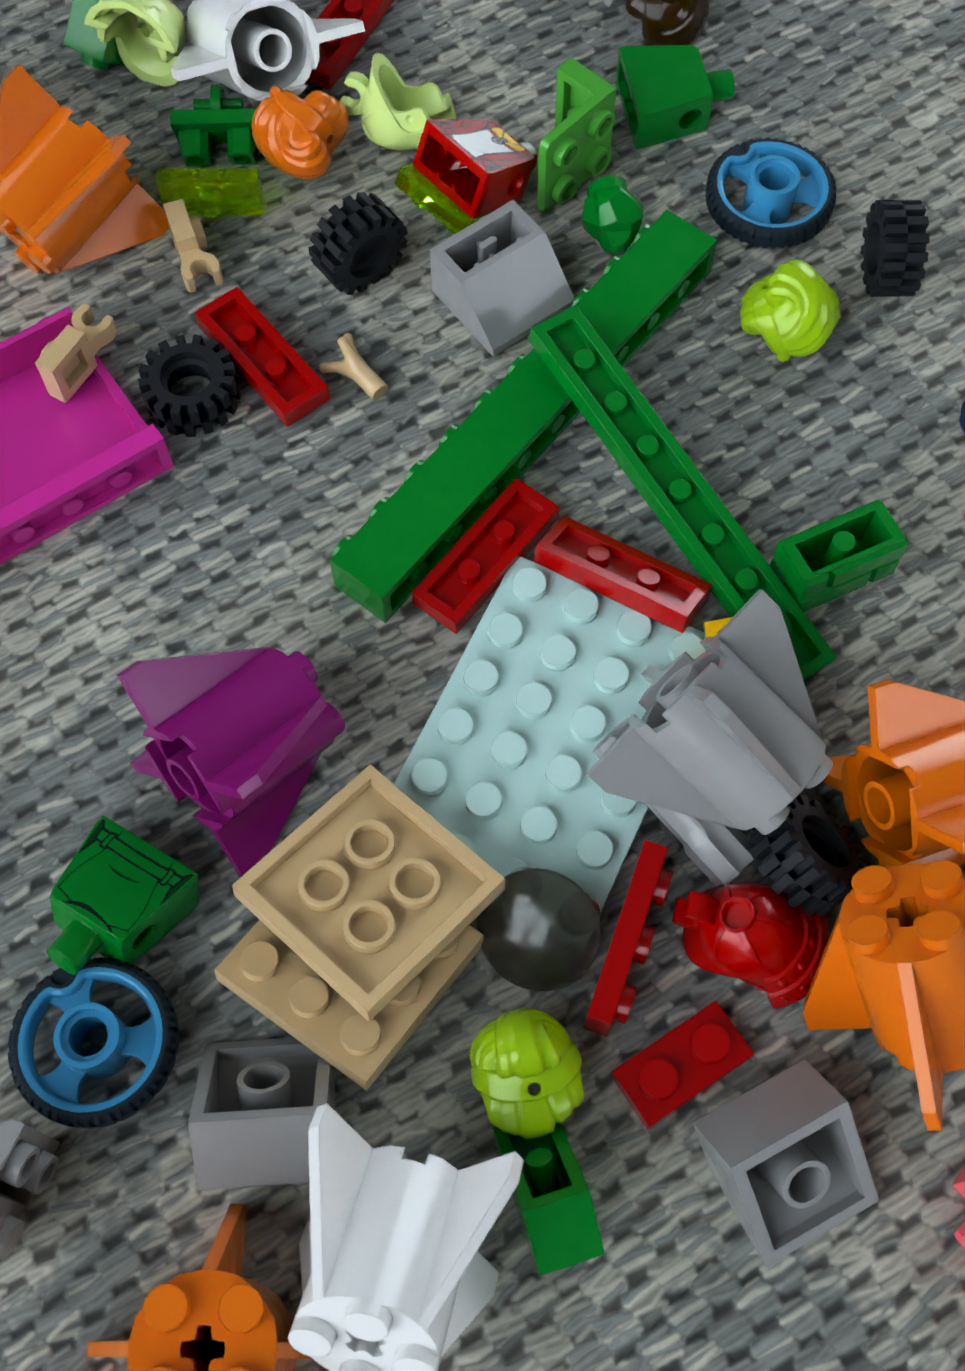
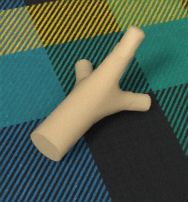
[319,333,388,401]

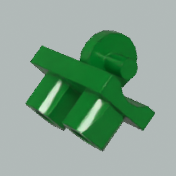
[170,83,259,166]

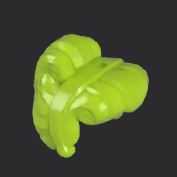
[740,259,841,362]
[469,1007,584,1139]

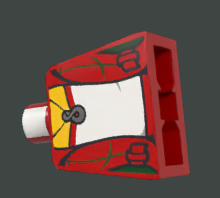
[412,119,537,219]

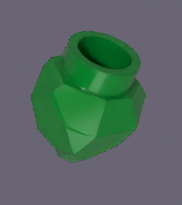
[582,175,643,255]

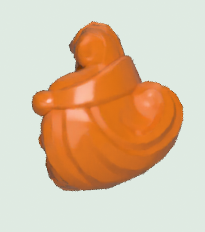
[251,86,349,180]

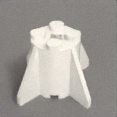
[171,0,365,108]
[288,1103,524,1371]

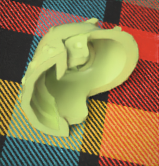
[84,0,186,87]
[339,53,457,151]

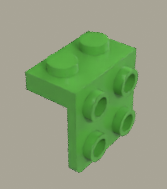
[537,57,616,214]

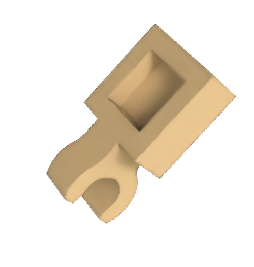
[163,199,223,293]
[35,303,117,403]

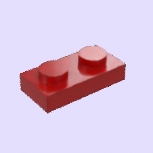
[610,1001,754,1130]

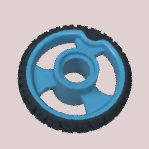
[705,138,837,249]
[8,957,179,1129]

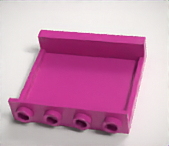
[0,307,174,565]

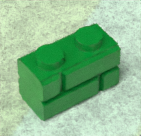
[770,500,908,612]

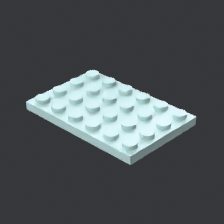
[394,556,708,952]

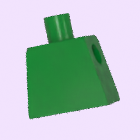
[616,45,734,149]

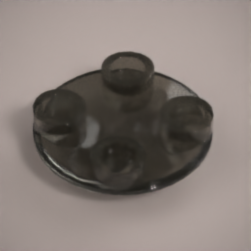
[477,867,601,991]

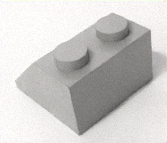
[188,1037,335,1190]
[692,1059,879,1267]

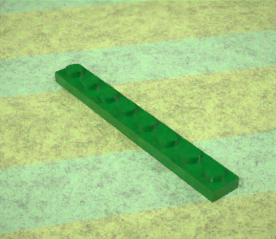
[528,305,838,681]

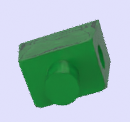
[46,815,199,975]

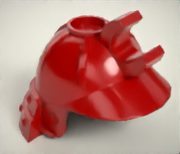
[672,882,830,1008]

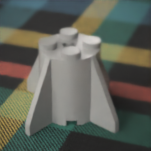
[586,589,833,835]

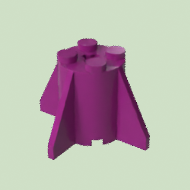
[117,647,345,877]

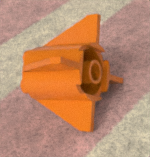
[0,64,169,274]
[822,679,965,868]
[802,860,965,1131]
[87,1204,312,1371]

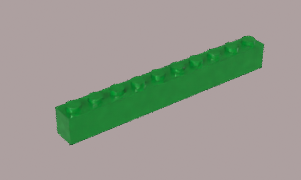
[330,210,717,623]

